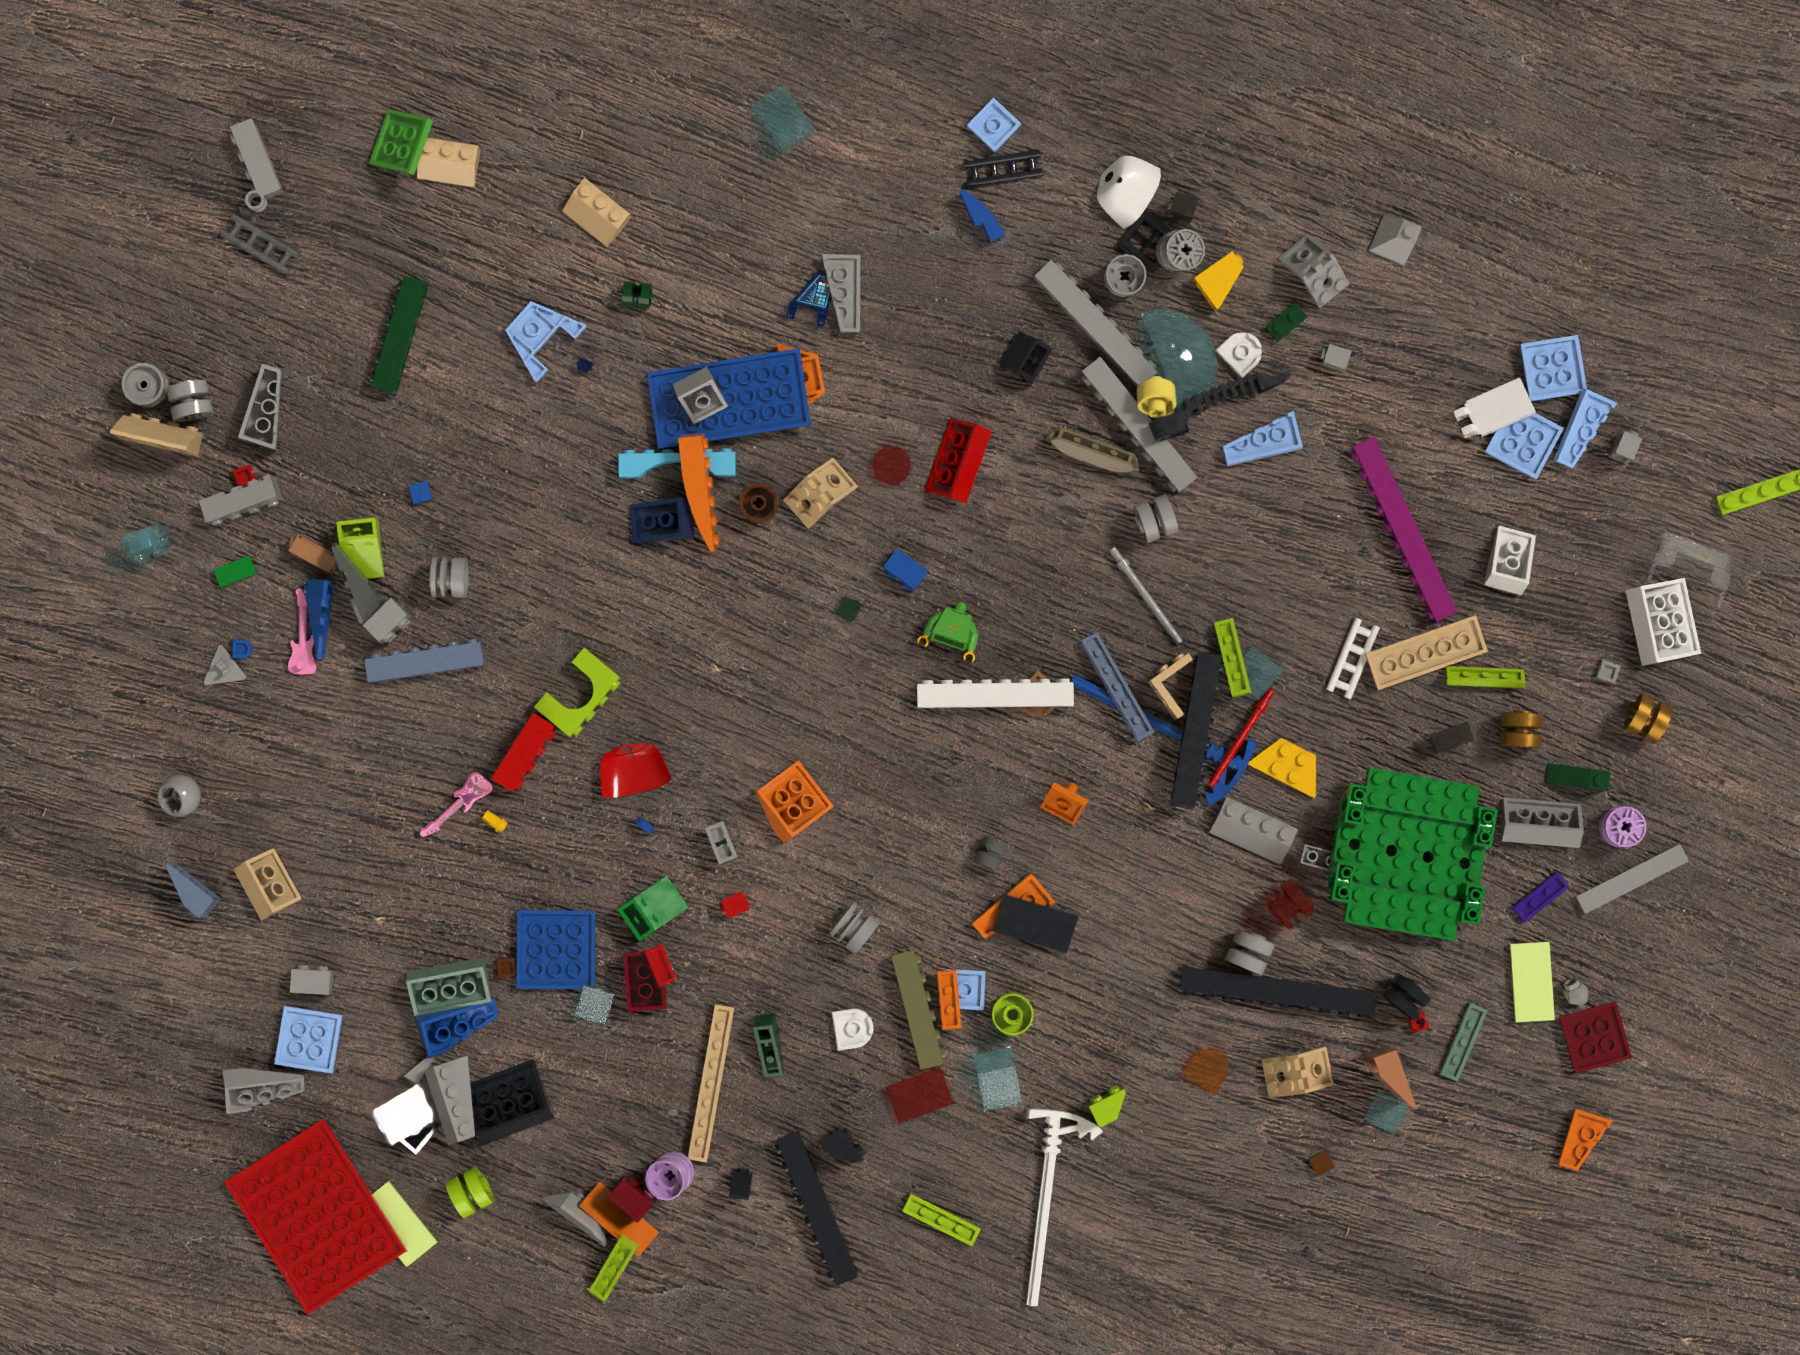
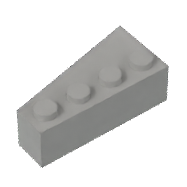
[199,474,283,526]

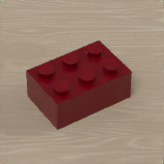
[623,951,668,1012]
[608,1174,657,1223]

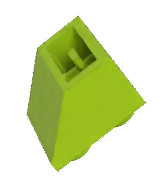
[1087,1085,1126,1128]

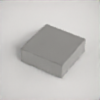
[1595,659,1621,684]

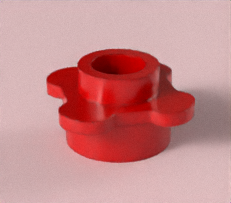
[1407,1011,1429,1033]

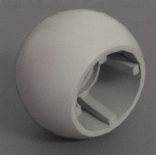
[158,775,201,817]

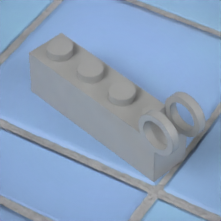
[230,118,284,213]

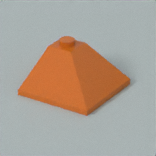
[756,760,834,844]

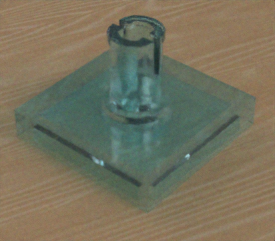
[1243,646,1283,700]

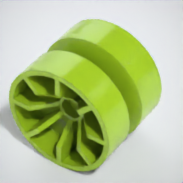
[991,993,1033,1035]
[445,1166,494,1219]

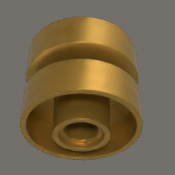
[1623,693,1673,744]
[1500,710,1543,748]

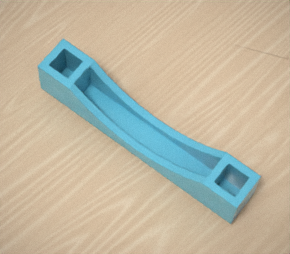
[619,448,736,479]

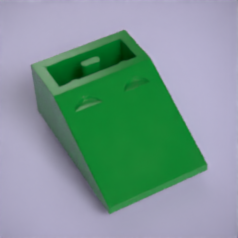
[617,876,689,942]

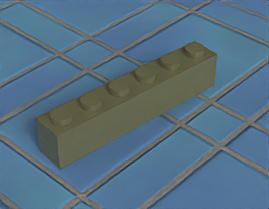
[891,949,946,1070]

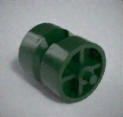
[617,281,656,309]

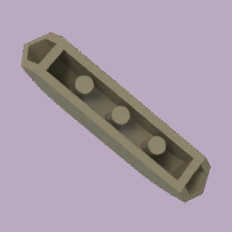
[1046,427,1139,473]

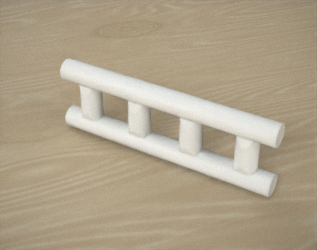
[1326,618,1380,700]

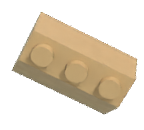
[417,138,481,188]
[562,178,631,248]
[233,848,302,921]

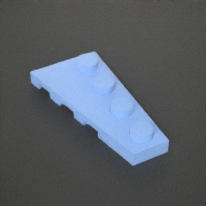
[1554,388,1617,468]

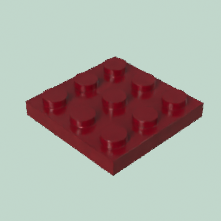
[1558,1001,1632,1074]

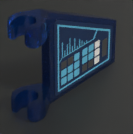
[787,271,831,326]

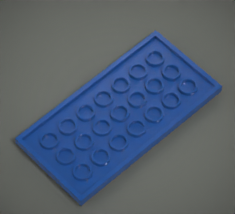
[647,348,812,450]

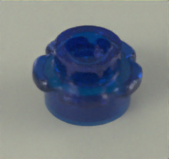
[575,357,594,373]

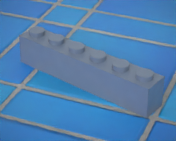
[364,639,486,683]

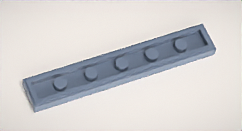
[1080,632,1155,742]

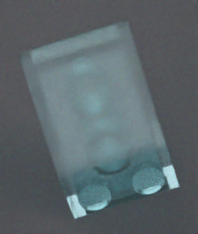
[750,85,815,154]
[972,1046,1022,1111]

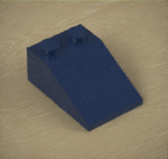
[630,497,694,543]

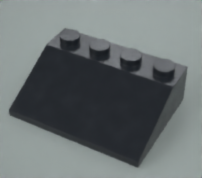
[470,1059,555,1146]

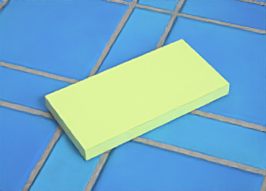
[1509,942,1555,1022]
[372,1181,438,1267]

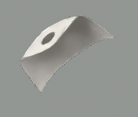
[1097,156,1161,229]

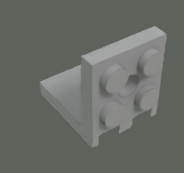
[1278,234,1349,308]

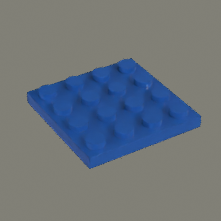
[516,910,596,989]

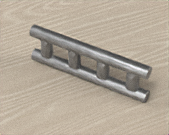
[220,213,300,275]

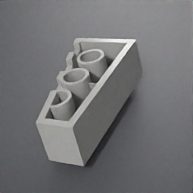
[238,363,282,451]
[424,1056,475,1145]

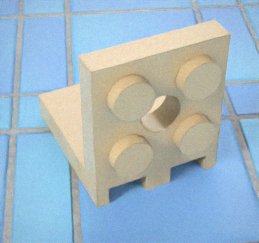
[784,458,858,529]
[1148,653,1193,720]
[1261,1047,1334,1098]

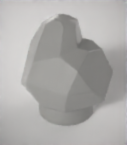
[1563,977,1588,1006]

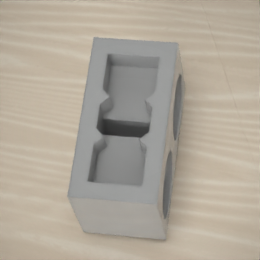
[1608,430,1642,464]
[705,821,738,865]

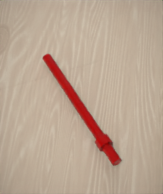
[1207,689,1274,788]

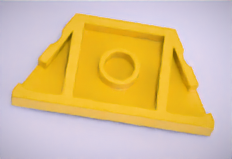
[1248,738,1316,798]

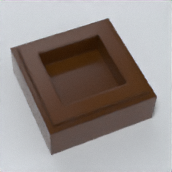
[496,957,517,979]
[1308,1150,1335,1177]

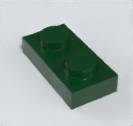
[1265,302,1307,343]

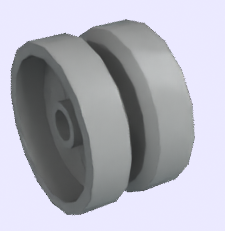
[122,363,169,408]

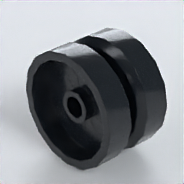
[1381,973,1431,1021]

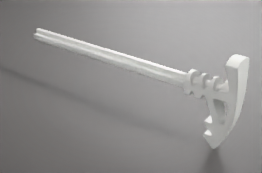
[1026,1108,1103,1306]

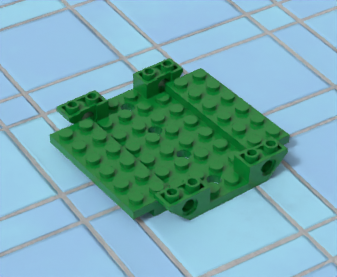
[1327,767,1498,941]

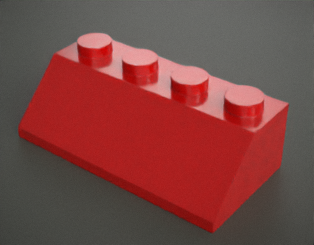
[925,418,992,504]
[491,713,557,792]

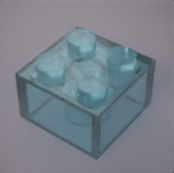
[121,524,173,563]

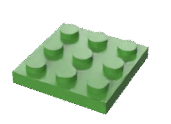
[369,109,433,175]

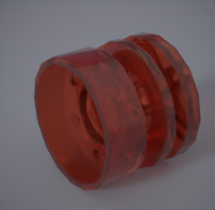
[1264,879,1316,931]

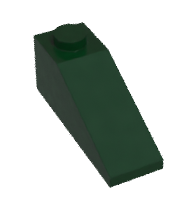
[1546,763,1611,791]
[753,1013,784,1077]

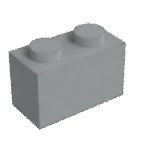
[290,965,333,995]

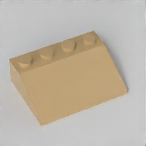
[110,413,203,457]

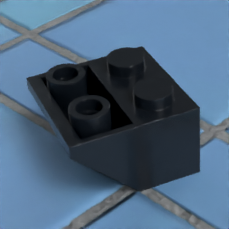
[999,332,1053,385]
[821,1126,865,1162]

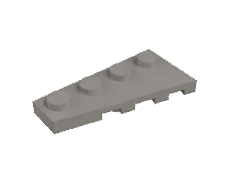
[821,254,860,333]

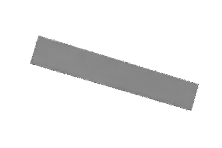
[1575,844,1689,914]

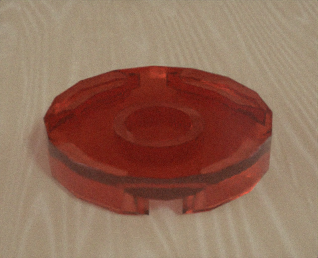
[872,446,911,485]

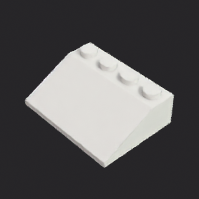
[1626,578,1701,666]

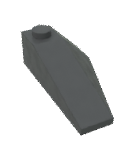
[331,542,384,624]

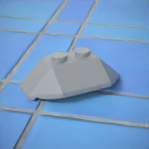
[542,1191,608,1247]

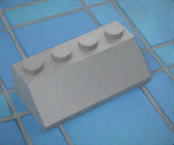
[1209,797,1298,864]
[1500,797,1584,848]

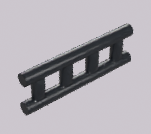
[963,149,1044,188]

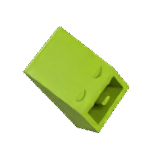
[337,518,385,579]

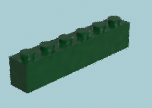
[370,275,429,395]

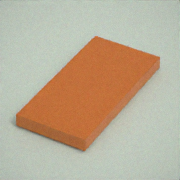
[579,1182,659,1257]

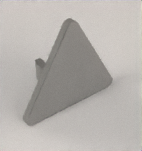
[204,645,246,685]

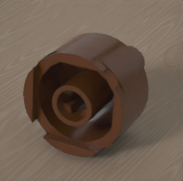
[739,483,779,524]

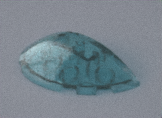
[1139,309,1218,416]

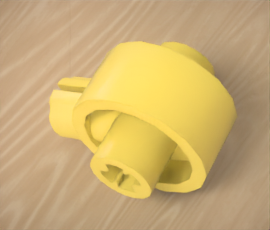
[1137,376,1177,418]

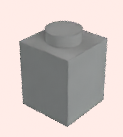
[1320,344,1352,372]

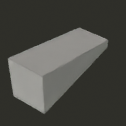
[404,1056,436,1084]

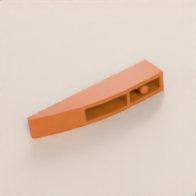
[678,433,719,552]

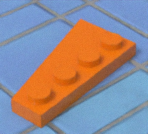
[971,872,1056,939]

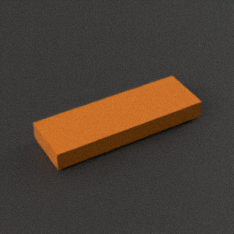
[937,969,962,1030]

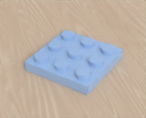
[1519,335,1587,402]
[1484,413,1564,480]
[274,1006,343,1073]

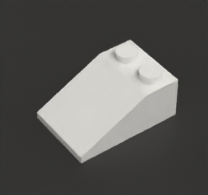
[1484,526,1536,595]

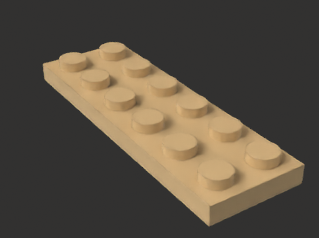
[1365,615,1488,690]

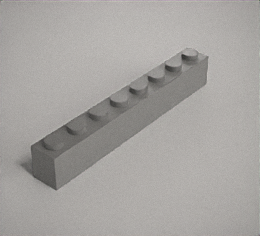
[1034,260,1158,387]
[1081,357,1198,493]

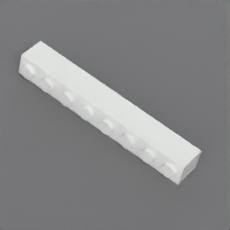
[917,679,1074,708]

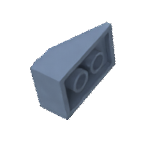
[166,863,221,919]

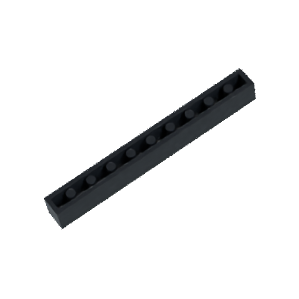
[1179,966,1377,1019]

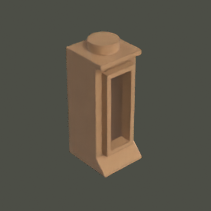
[288,534,337,575]

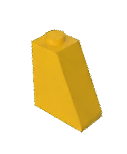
[1193,251,1244,312]

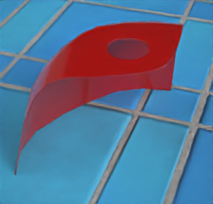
[600,743,672,798]

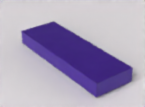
[1511,871,1570,923]

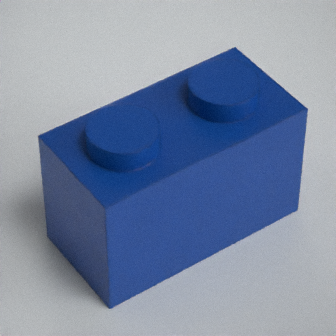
[883,548,928,591]

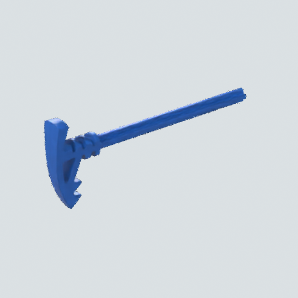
[1071,674,1257,805]

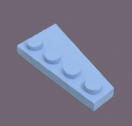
[1222,411,1303,467]

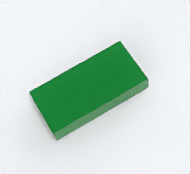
[213,555,257,588]

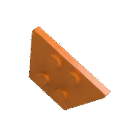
[777,344,825,405]

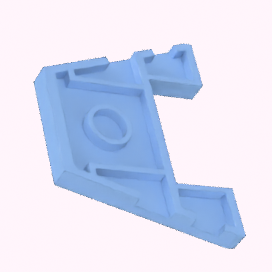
[505,301,587,383]

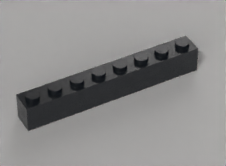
[1169,651,1224,810]
[775,1130,858,1286]

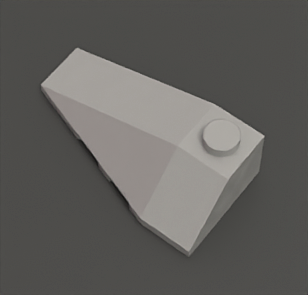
[222,1068,305,1114]

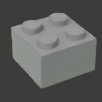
[363,598,412,644]

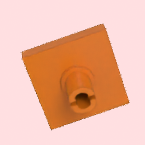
[1040,782,1089,825]

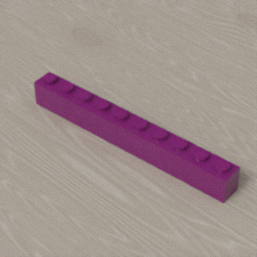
[1350,437,1458,623]

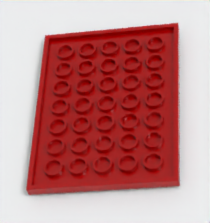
[224,1118,408,1315]

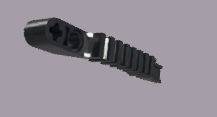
[1149,370,1291,442]

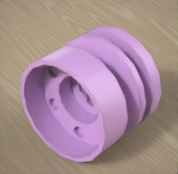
[1599,806,1646,847]
[645,1151,694,1201]

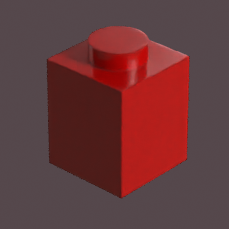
[719,891,751,918]

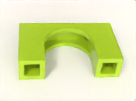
[534,648,621,738]

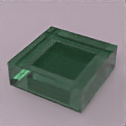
[836,596,862,623]

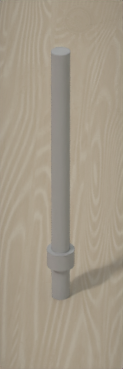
[1109,547,1183,645]

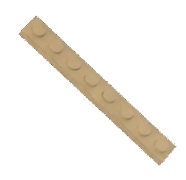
[688,1004,735,1162]

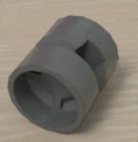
[974,836,1008,871]

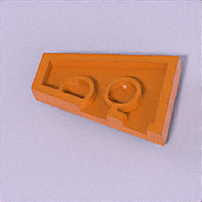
[1557,1108,1613,1171]

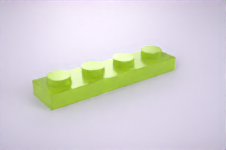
[1214,618,1252,698]
[1445,666,1526,688]
[902,1193,981,1246]
[589,1235,639,1302]

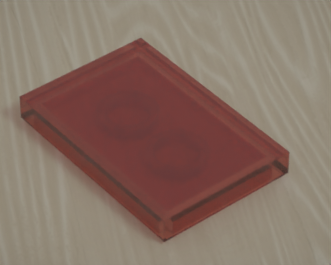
[886,1067,954,1124]

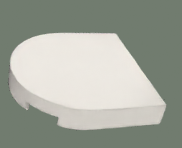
[1215,332,1262,378]
[832,1009,873,1051]

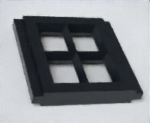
[1117,209,1172,274]

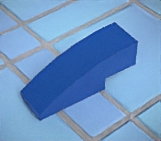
[959,190,1005,244]

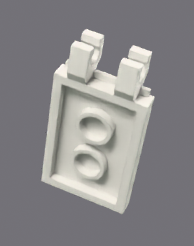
[1453,377,1536,439]

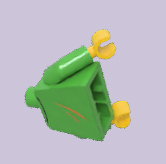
[917,602,978,662]

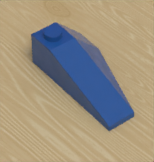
[303,579,334,660]
[415,998,498,1058]

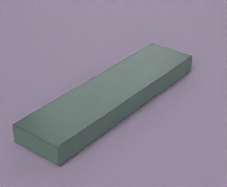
[1439,1002,1488,1082]

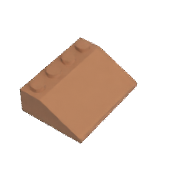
[1362,1045,1416,1108]

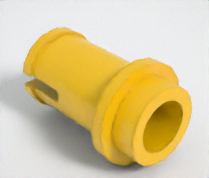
[482,810,508,833]

